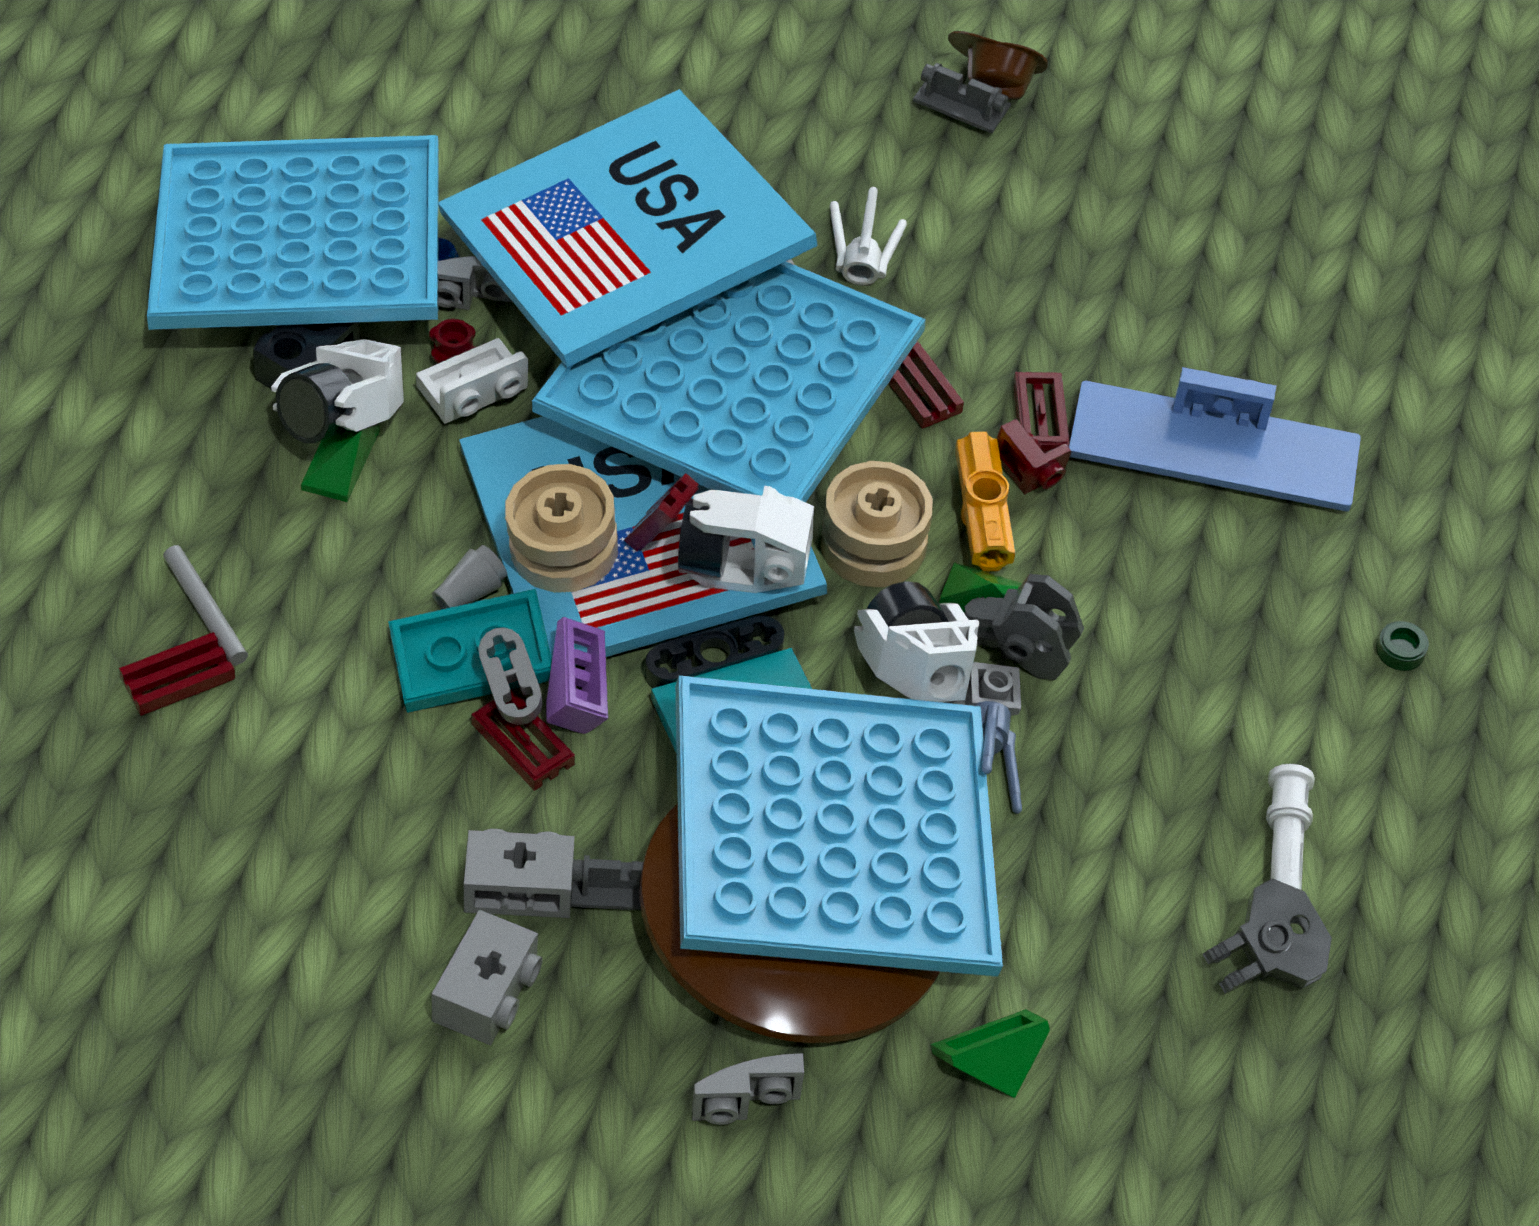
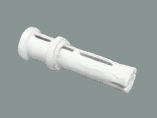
[1266,764,1315,890]

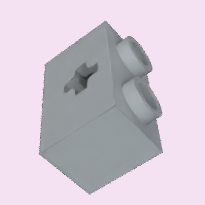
[464,829,574,918]
[432,910,543,1046]

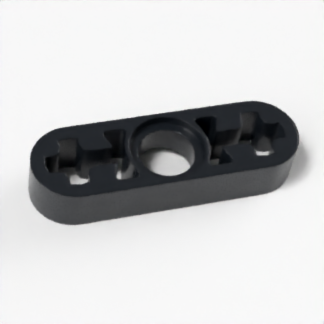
[645,616,785,689]

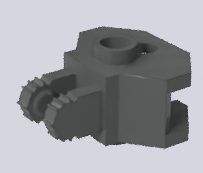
[964,574,1084,680]
[1203,878,1332,993]

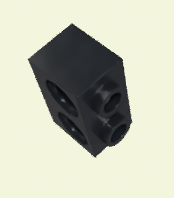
[253,322,360,390]

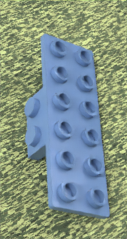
[1069,367,1361,511]

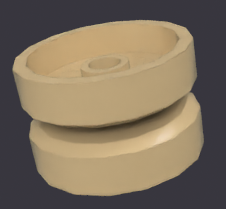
[821,461,933,587]
[505,464,618,593]

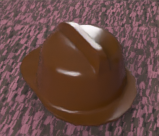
[948,31,1048,100]

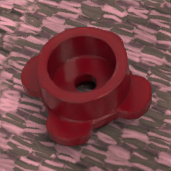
[429,318,476,363]

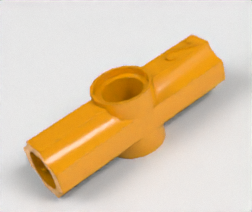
[955,432,1015,571]

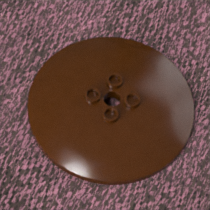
[640,803,940,1043]

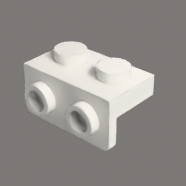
[416,338,528,424]

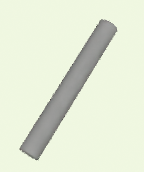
[163,545,248,666]

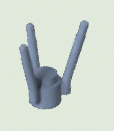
[975,701,1022,814]

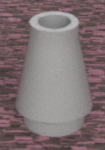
[432,545,507,609]

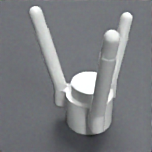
[830,187,907,285]

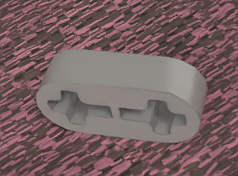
[478,628,543,725]

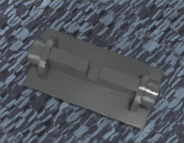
[913,63,1011,134]
[571,855,643,911]

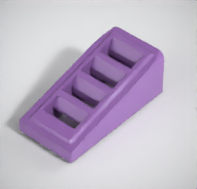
[546,617,608,734]

